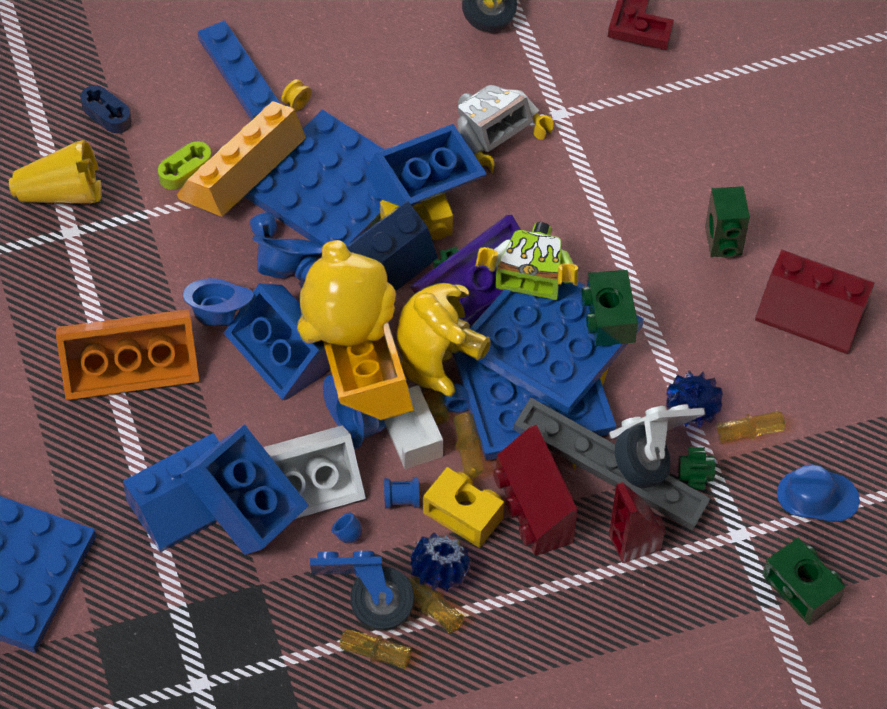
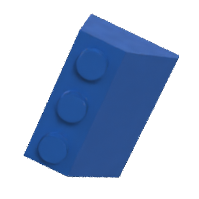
[365,124,487,206]
[224,283,330,400]
[180,424,309,555]
[123,433,219,553]

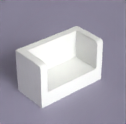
[383,385,443,469]

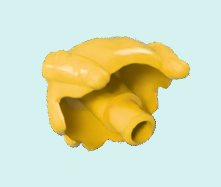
[297,240,396,346]
[397,283,491,397]

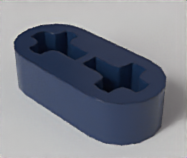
[80,85,132,133]

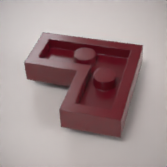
[607,0,674,50]

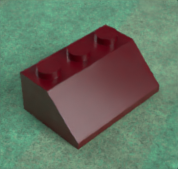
[755,249,875,354]
[493,424,578,556]

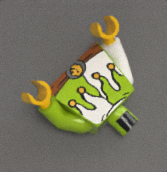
[475,222,578,300]

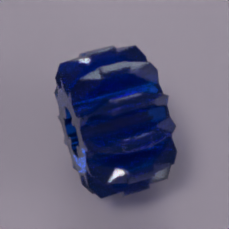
[666,370,723,428]
[410,532,471,592]

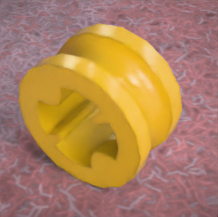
[281,79,312,111]

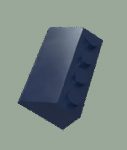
[298,201,438,291]

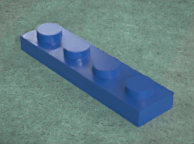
[198,20,280,120]

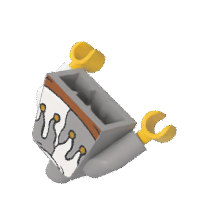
[457,85,554,179]

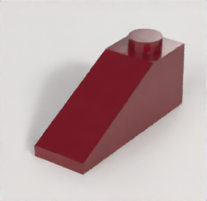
[609,482,666,563]

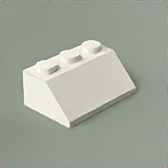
[263,425,366,519]

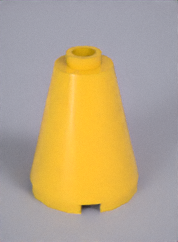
[9,140,102,204]

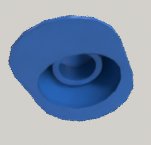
[252,236,323,278]
[183,278,254,326]
[323,375,385,449]
[777,464,860,522]

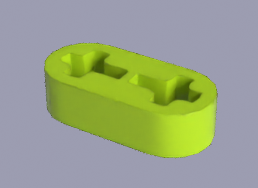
[158,141,211,190]

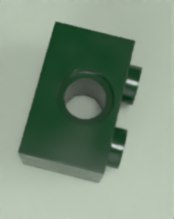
[705,186,750,258]
[581,269,638,346]
[762,537,845,626]

